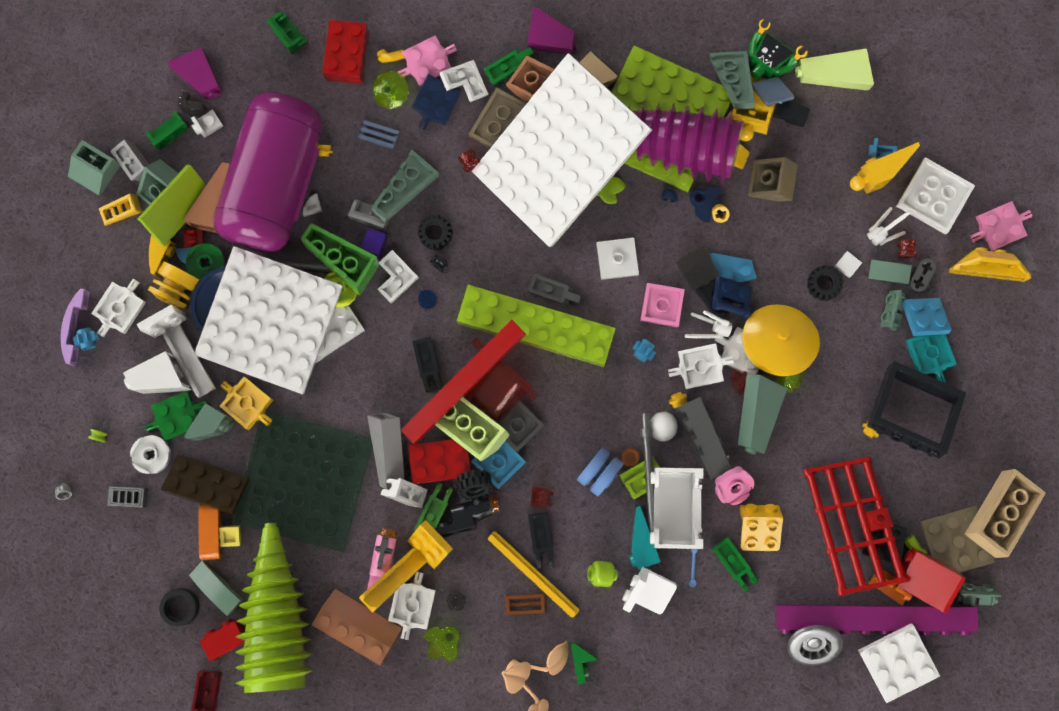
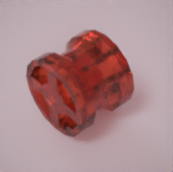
[458,149,480,173]
[897,240,917,258]

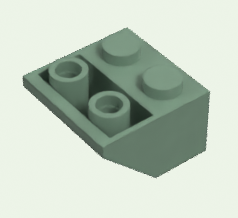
[68,140,120,196]

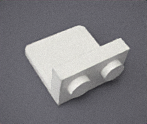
[622,567,677,614]

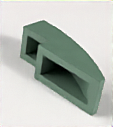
[189,560,244,616]

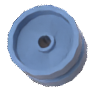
[576,446,624,497]

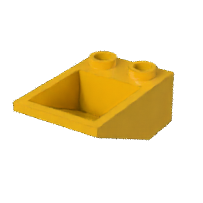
[732,76,776,141]
[850,142,920,194]

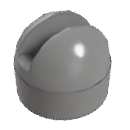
[55,483,72,500]

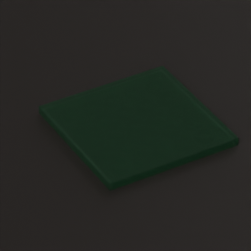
[231,411,373,552]

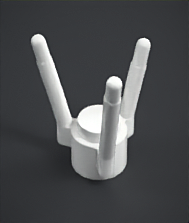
[867,207,911,246]
[685,310,732,340]

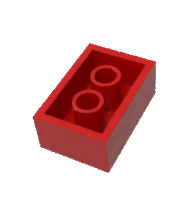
[322,20,369,84]
[408,440,471,485]

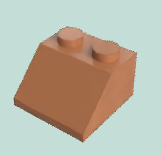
[506,56,555,104]

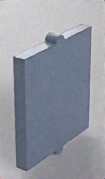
[752,76,794,106]

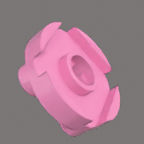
[715,466,754,505]

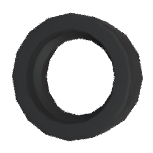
[159,588,200,627]

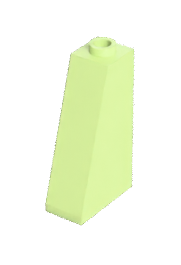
[795,49,874,90]

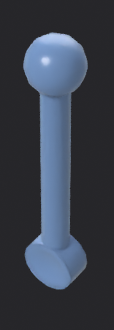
[689,549,698,587]

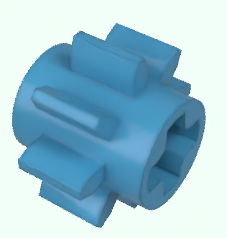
[73,328,100,350]
[632,339,656,363]

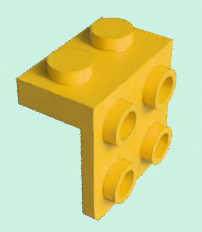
[740,504,783,551]

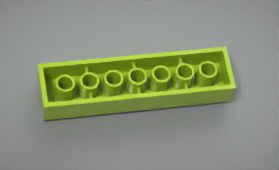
[457,285,616,367]

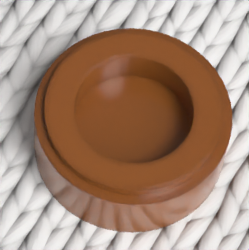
[621,448,640,468]

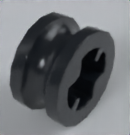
[429,254,448,273]

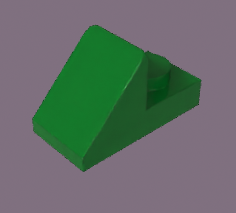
[571,642,598,685]

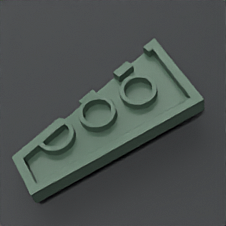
[709,51,755,109]
[372,150,439,223]

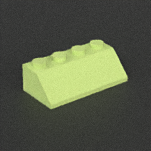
[435,397,509,461]

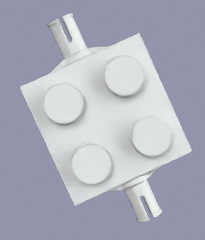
[91,279,146,337]
[714,326,759,376]
[668,343,734,389]
[388,572,436,640]

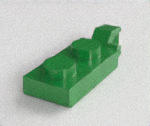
[484,47,534,86]

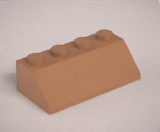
[312,589,402,665]

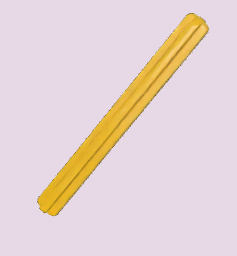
[488,531,579,618]

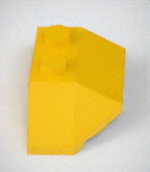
[949,247,1031,282]

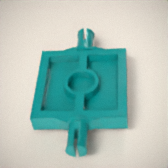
[905,334,957,383]

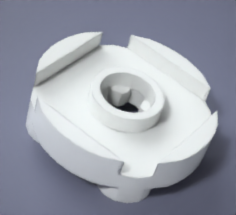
[130,435,171,474]

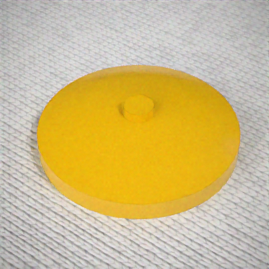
[742,304,820,376]

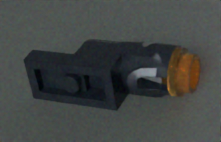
[435,496,500,538]

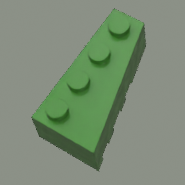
[301,223,379,296]

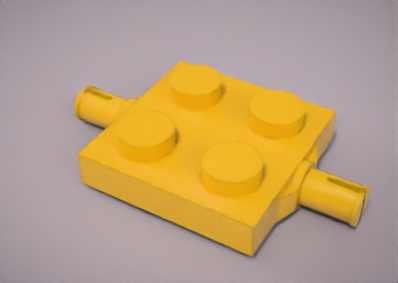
[220,377,274,430]

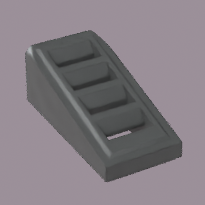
[107,486,148,508]

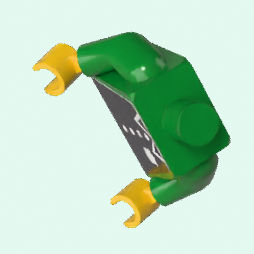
[749,19,808,80]

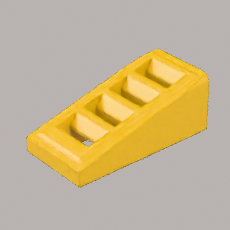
[99,194,143,226]

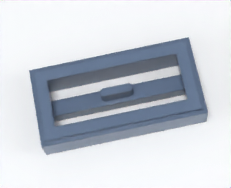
[358,120,400,150]

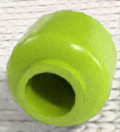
[587,561,618,587]

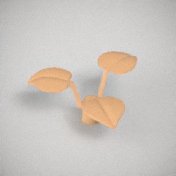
[502,641,569,711]

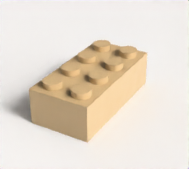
[965,469,1046,558]

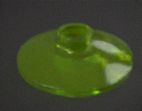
[373,71,408,109]

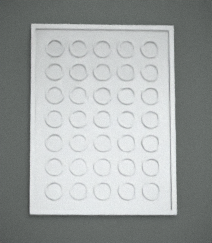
[472,53,652,247]

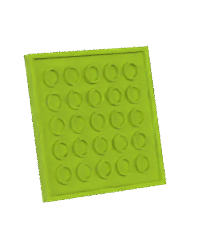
[612,46,731,193]

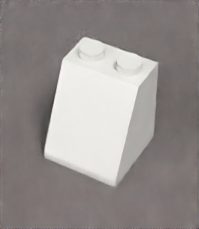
[123,351,192,394]

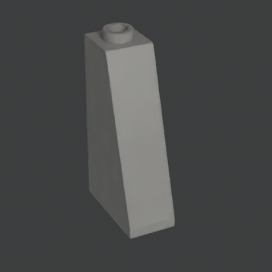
[367,413,405,490]

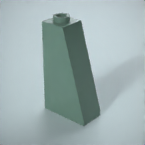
[738,373,788,455]

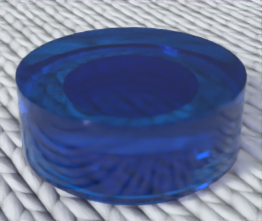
[418,290,437,309]

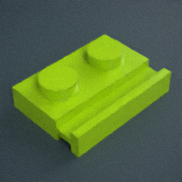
[619,456,660,500]

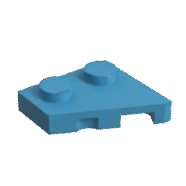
[709,253,757,283]

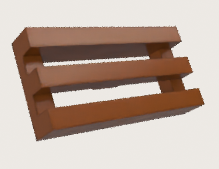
[505,593,545,616]

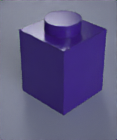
[361,228,388,259]

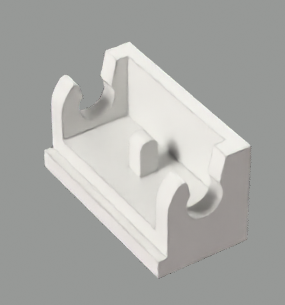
[381,478,427,508]

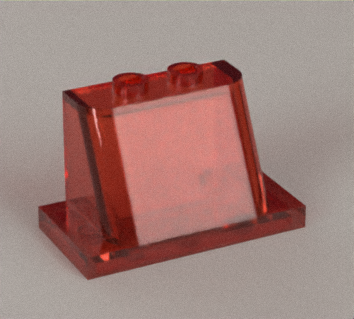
[464,337,538,424]

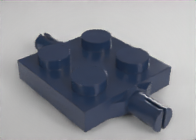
[411,74,461,130]

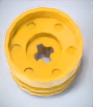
[148,261,200,309]

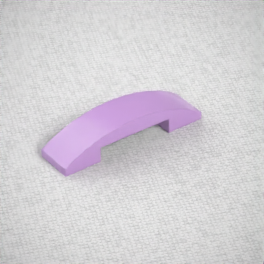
[61,288,90,366]

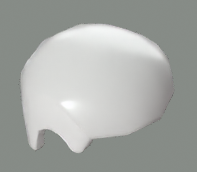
[650,411,678,442]

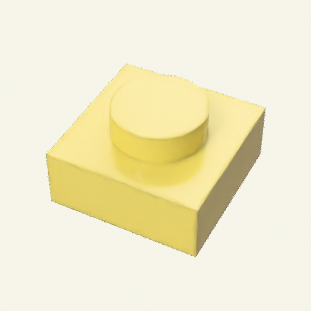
[219,525,242,547]

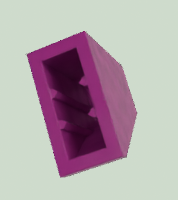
[527,7,577,55]
[167,47,222,99]

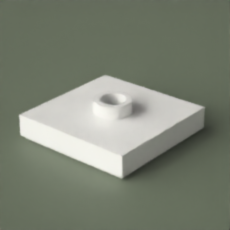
[596,238,639,280]

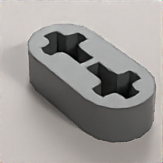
[908,259,936,293]

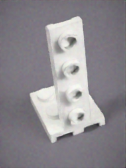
[137,305,216,398]

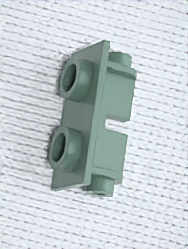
[880,290,907,331]
[956,583,1001,605]

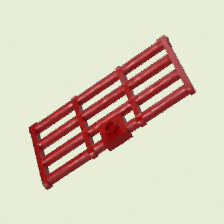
[803,457,909,596]

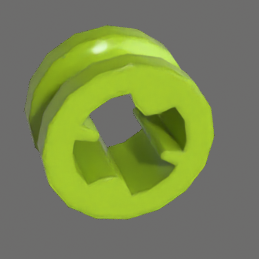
[88,429,108,443]

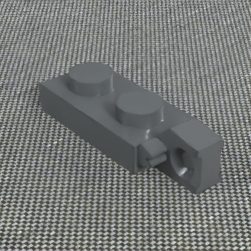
[528,274,581,306]

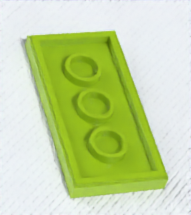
[137,165,206,246]

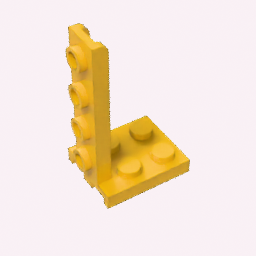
[359,520,453,613]

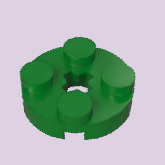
[186,244,225,280]

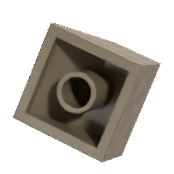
[748,157,798,202]

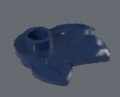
[689,186,724,223]

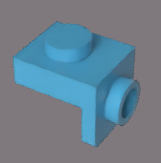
[868,138,897,159]

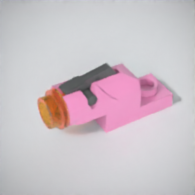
[367,528,397,589]

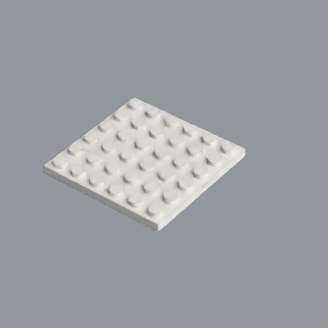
[194,246,343,394]

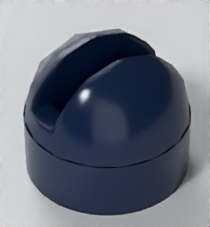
[662,187,677,203]

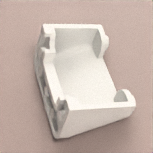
[650,468,703,549]

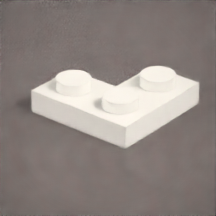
[439,60,488,102]
[378,250,419,304]

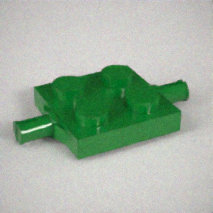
[145,391,207,441]

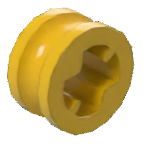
[712,204,729,223]

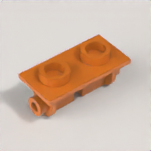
[869,570,912,606]

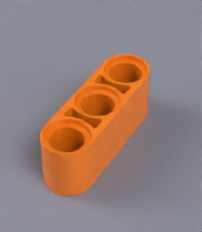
[198,504,222,560]

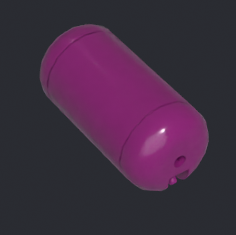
[213,92,323,252]

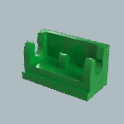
[266,11,308,54]
[145,111,189,151]

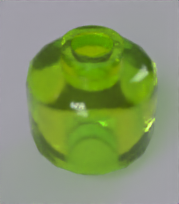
[776,372,804,392]

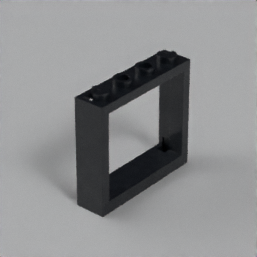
[867,361,966,459]

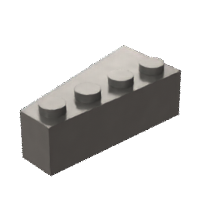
[675,397,732,480]

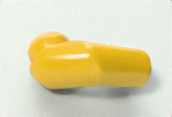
[377,49,405,63]

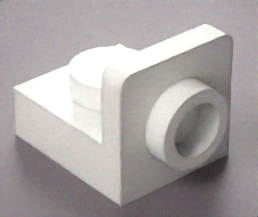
[191,110,223,138]

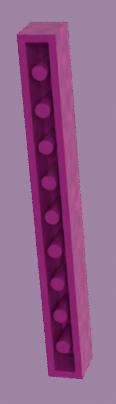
[775,604,978,635]

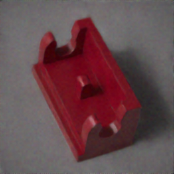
[191,669,222,711]

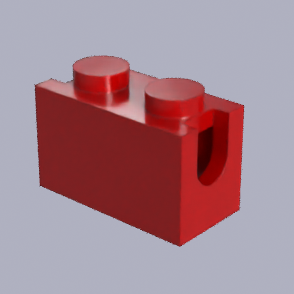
[199,619,245,662]

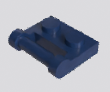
[712,276,752,319]

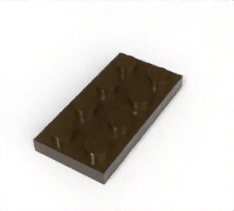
[161,455,250,515]

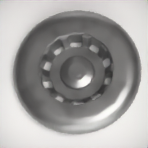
[787,625,843,666]

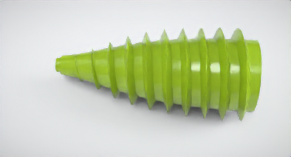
[235,523,314,693]

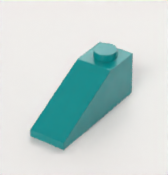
[629,506,661,570]

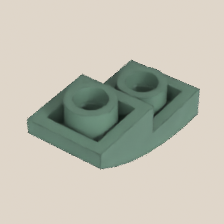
[868,260,912,285]

